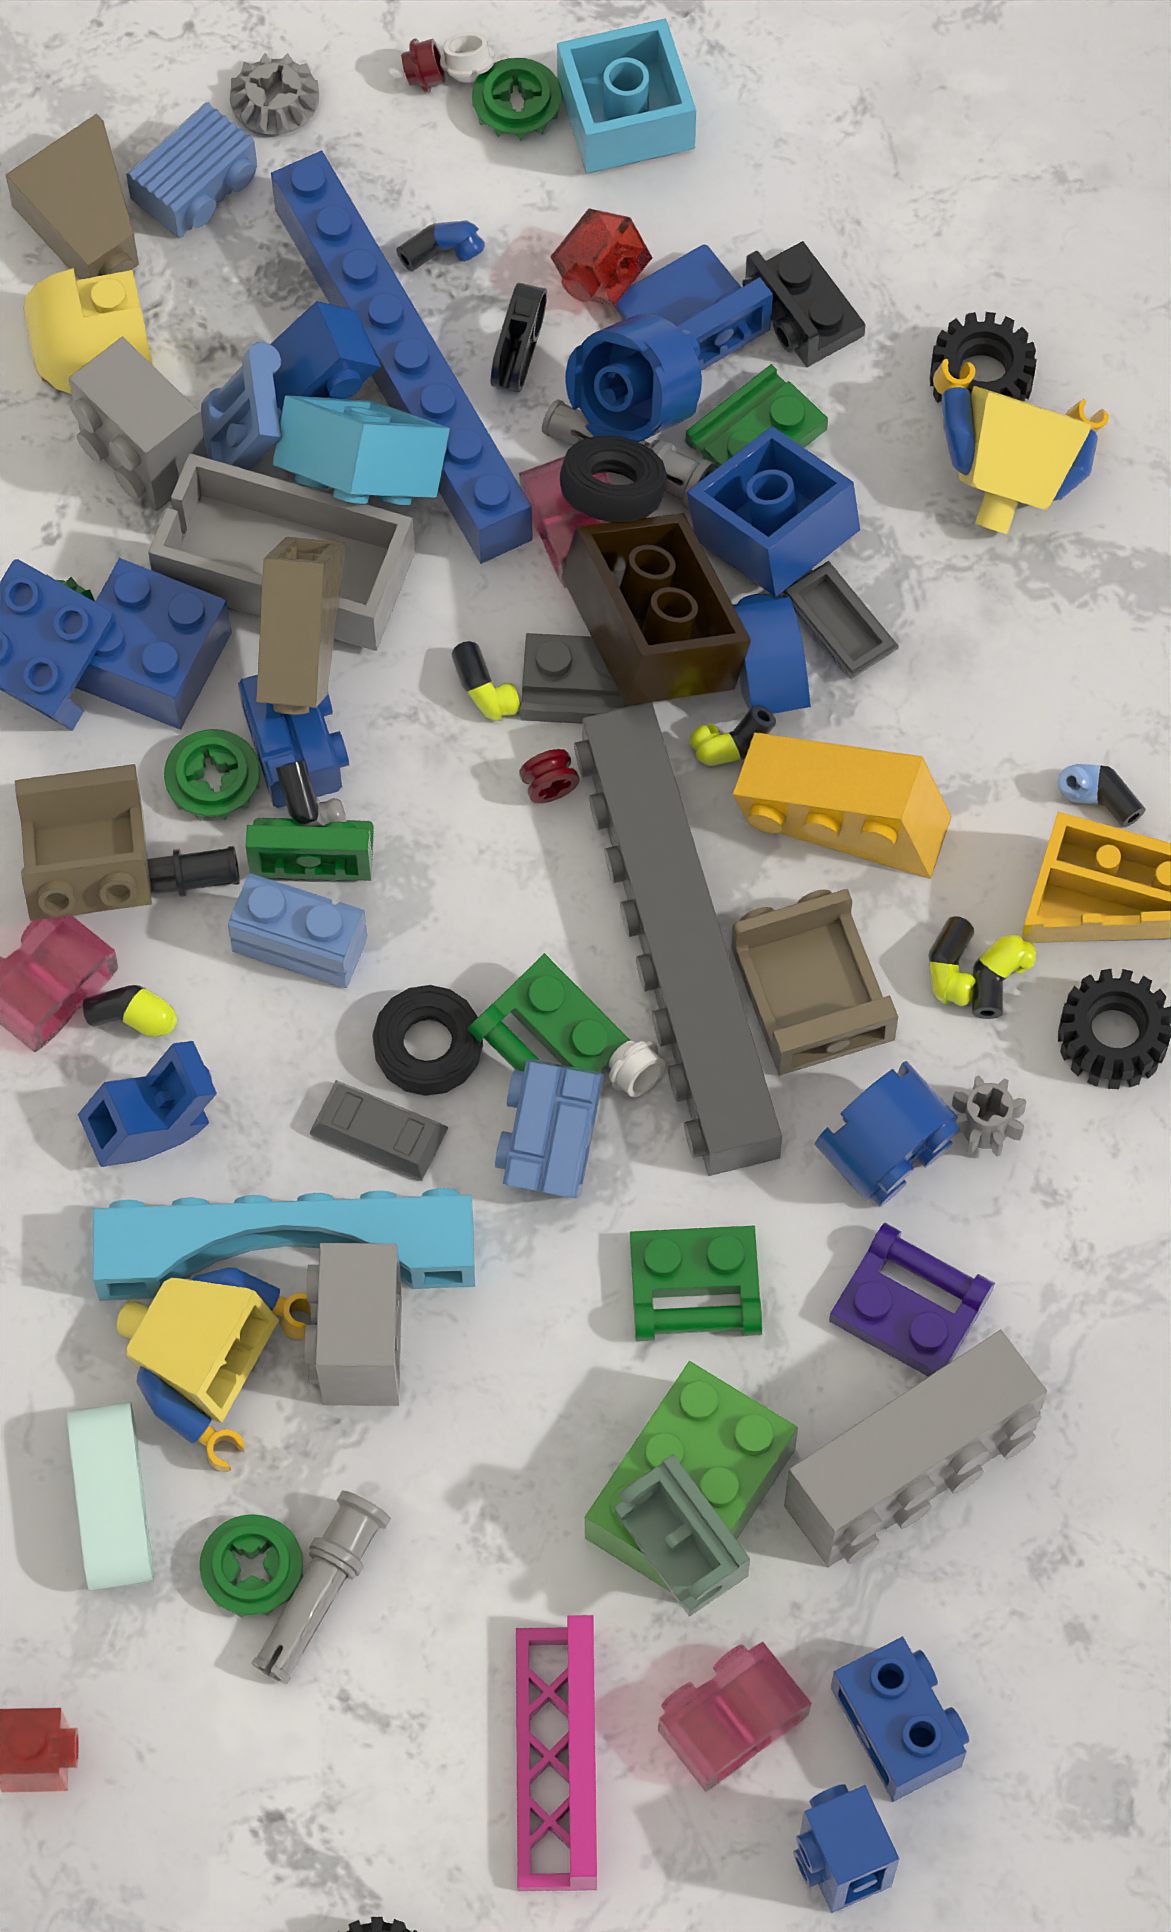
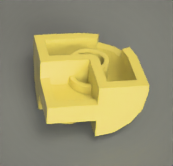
[23,268,152,394]

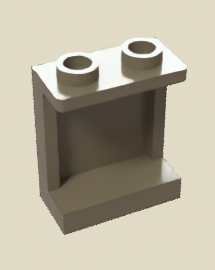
[15,764,152,921]
[731,889,898,1076]

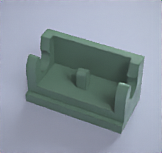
[614,1454,750,1617]

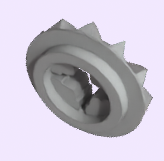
[230,53,319,135]

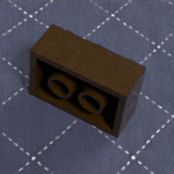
[562,513,751,705]

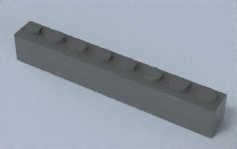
[574,702,782,1176]

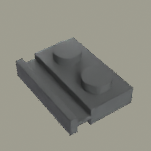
[520,633,641,724]

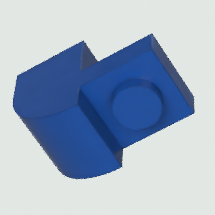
[733,594,811,714]
[77,1041,217,1167]

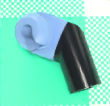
[1057,764,1146,828]

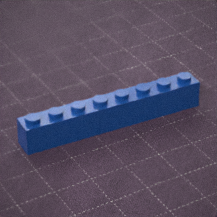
[271,150,533,564]

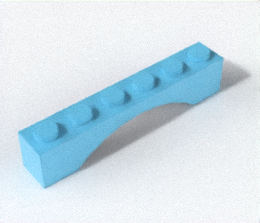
[93,1188,475,1301]

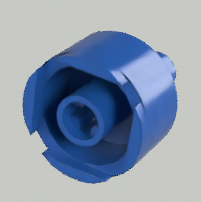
[565,314,702,442]
[814,1061,960,1207]

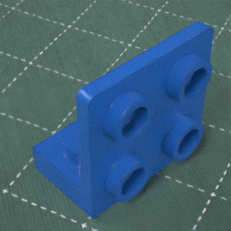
[613,244,773,371]
[0,559,115,731]

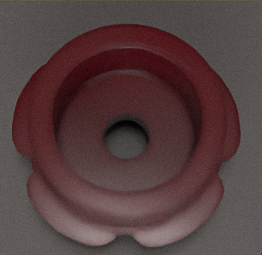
[401,38,445,93]

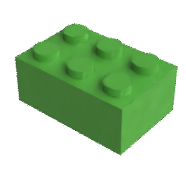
[584,1360,798,1593]

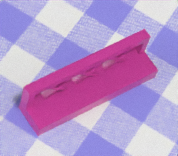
[516,1615,597,1891]

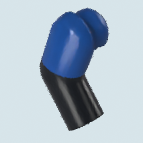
[396,220,485,272]

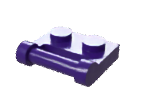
[829,1222,995,1377]

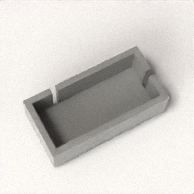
[148,453,415,651]
[784,1329,1047,1568]

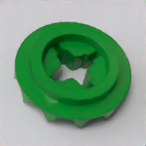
[472,58,562,141]
[164,729,260,821]
[199,1514,303,1618]

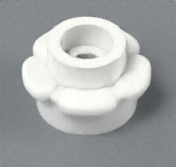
[440,32,495,83]
[609,1041,666,1097]

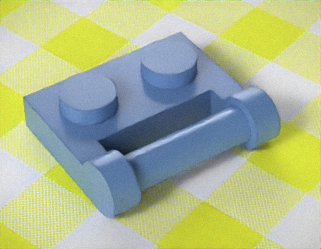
[201,342,282,471]

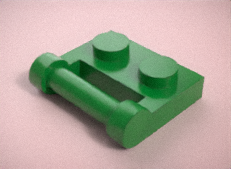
[467,953,631,1072]
[630,1225,762,1342]

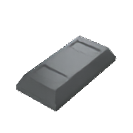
[781,561,899,679]
[310,1080,448,1181]

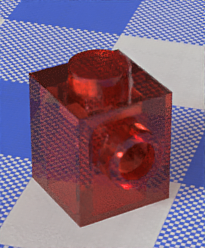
[550,208,653,306]
[0,1708,79,1792]

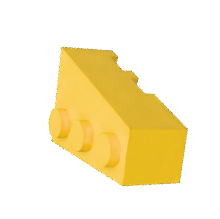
[732,733,952,879]
[1022,811,1171,943]

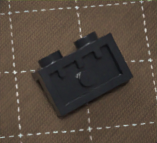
[742,241,866,367]

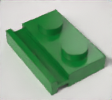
[685,364,828,469]

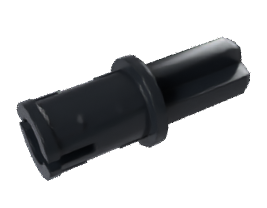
[148,846,240,897]

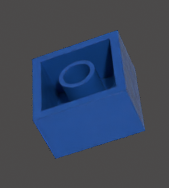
[687,426,860,597]
[75,558,232,730]

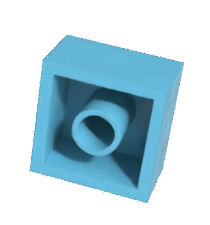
[557,18,696,174]
[273,396,450,505]

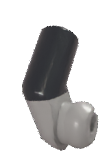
[276,760,347,827]

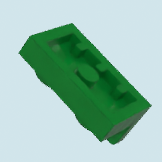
[245,818,374,881]

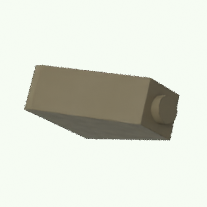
[6,113,139,280]
[256,537,345,715]

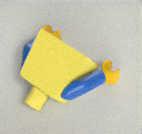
[933,359,1109,534]
[117,1268,311,1472]

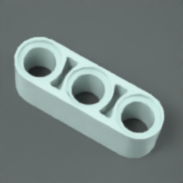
[67,1402,154,1591]

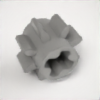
[952,1076,1027,1157]

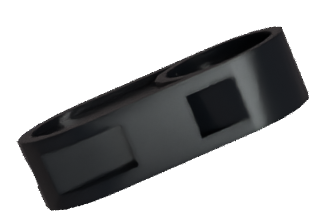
[490,282,547,392]

